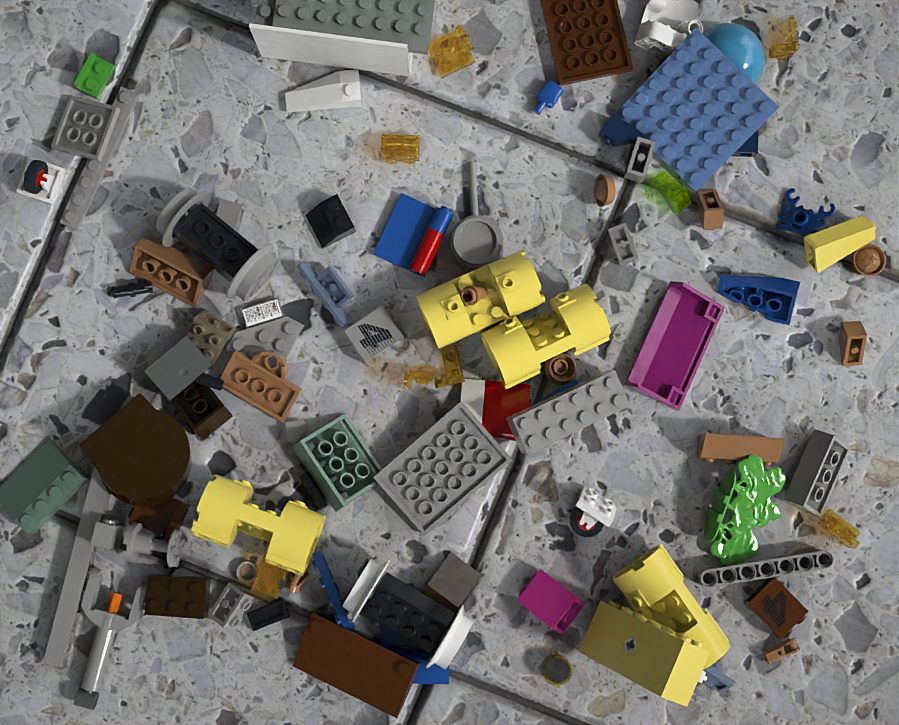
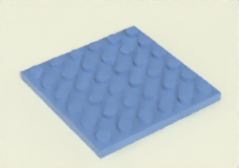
[615,28,779,192]

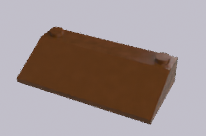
[293,612,422,718]

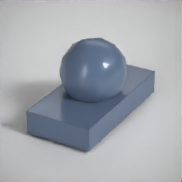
[703,661,734,693]

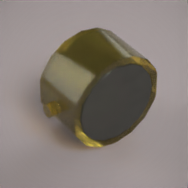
[542,651,572,688]

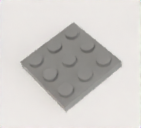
[51,95,121,162]

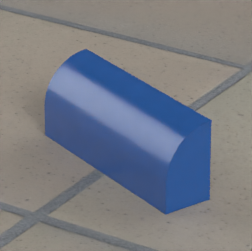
[389,649,449,684]

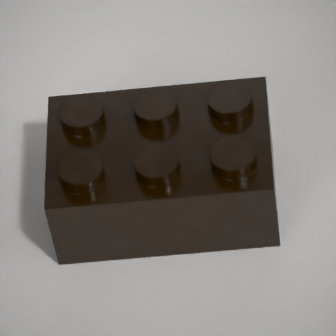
[144,574,211,619]

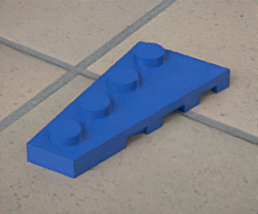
[312,551,356,630]

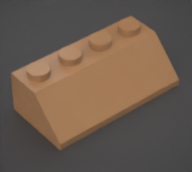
[129,233,214,307]
[697,433,784,466]

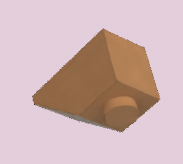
[697,189,724,230]
[839,321,867,366]

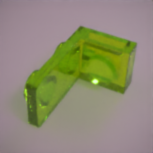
[649,171,691,215]

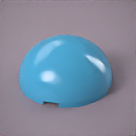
[702,23,765,84]

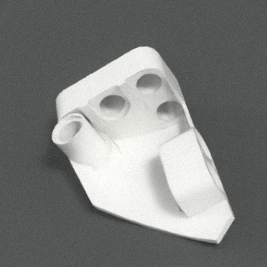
[634,0,703,57]

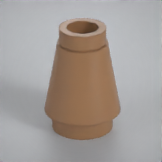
[460,286,488,305]

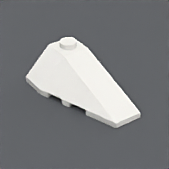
[285,69,362,112]

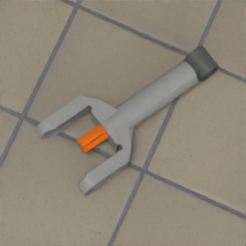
[74,568,147,710]

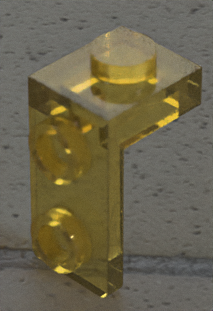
[769,15,799,60]

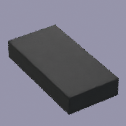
[247,598,290,631]

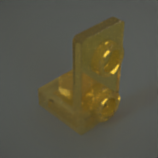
[434,345,465,388]

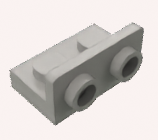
[208,582,254,630]

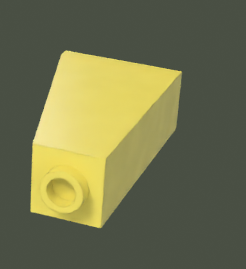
[804,215,876,273]

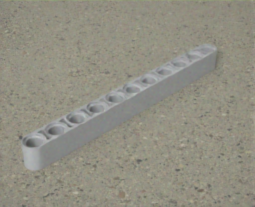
[44,466,111,668]

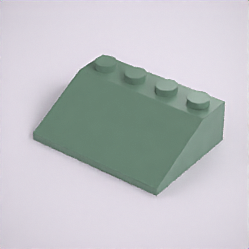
[293,414,382,512]
[0,438,90,534]

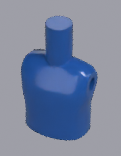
[533,79,564,115]

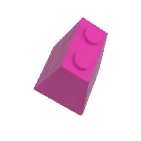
[517,569,586,635]

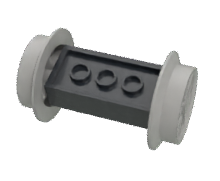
[156,188,280,303]

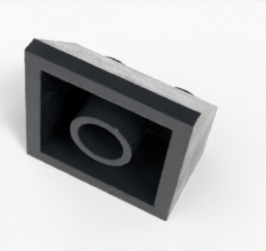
[305,194,356,249]

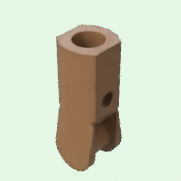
[762,638,800,664]

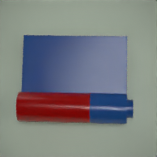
[373,193,453,277]

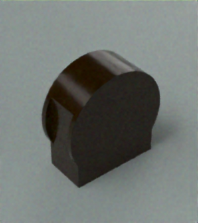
[79,393,192,507]

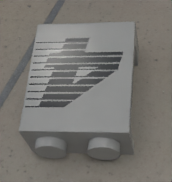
[344,305,405,364]

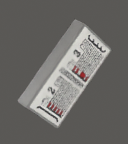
[241,298,284,328]

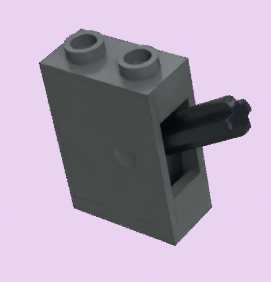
[144,335,224,400]

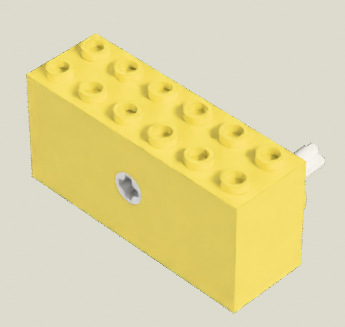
[578,600,710,706]

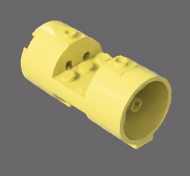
[415,250,545,349]
[480,283,611,389]
[190,474,326,576]
[613,543,731,670]

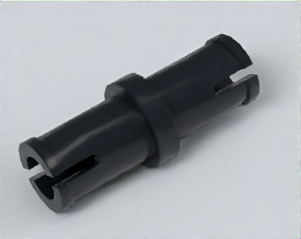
[112,281,153,298]
[299,472,328,511]

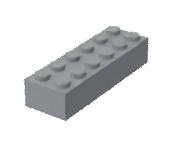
[506,370,630,455]

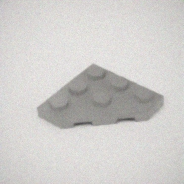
[226,316,304,367]

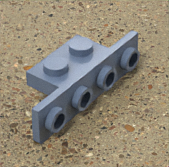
[297,262,354,327]

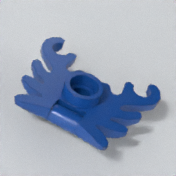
[775,188,836,238]

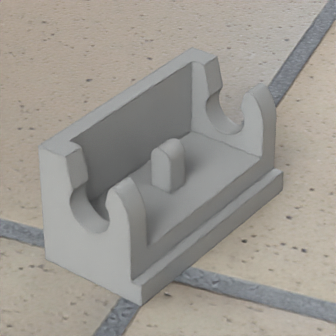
[608,223,640,266]

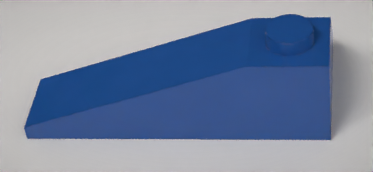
[717,275,800,325]

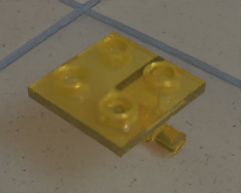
[428,25,476,78]

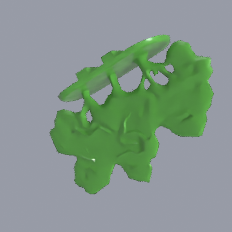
[704,454,786,566]

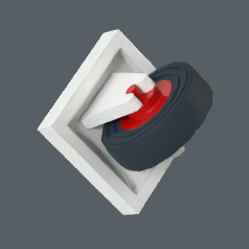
[16,157,67,205]
[570,486,617,537]

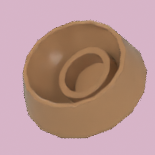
[594,174,616,207]
[853,244,886,276]
[544,352,578,385]

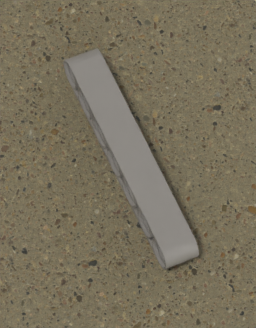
[697,550,834,587]

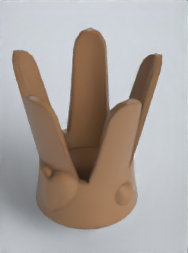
[284,572,310,595]

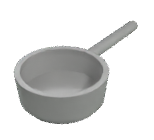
[448,161,505,272]

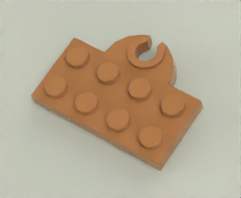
[220,350,302,423]

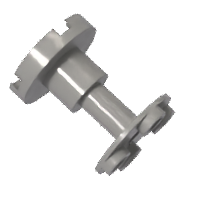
[123,522,185,567]

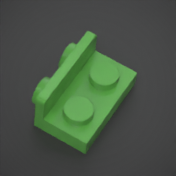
[74,52,116,99]

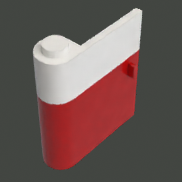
[460,378,531,441]

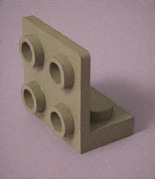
[187,309,237,366]

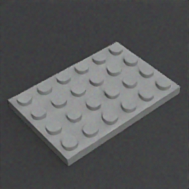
[373,401,512,536]

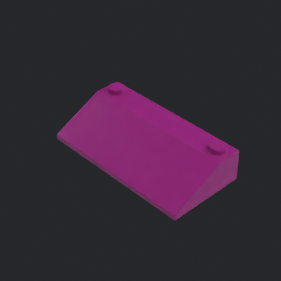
[624,281,725,411]

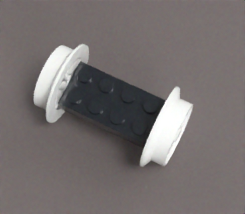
[342,558,473,669]

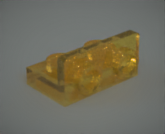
[404,370,434,390]
[818,509,860,549]

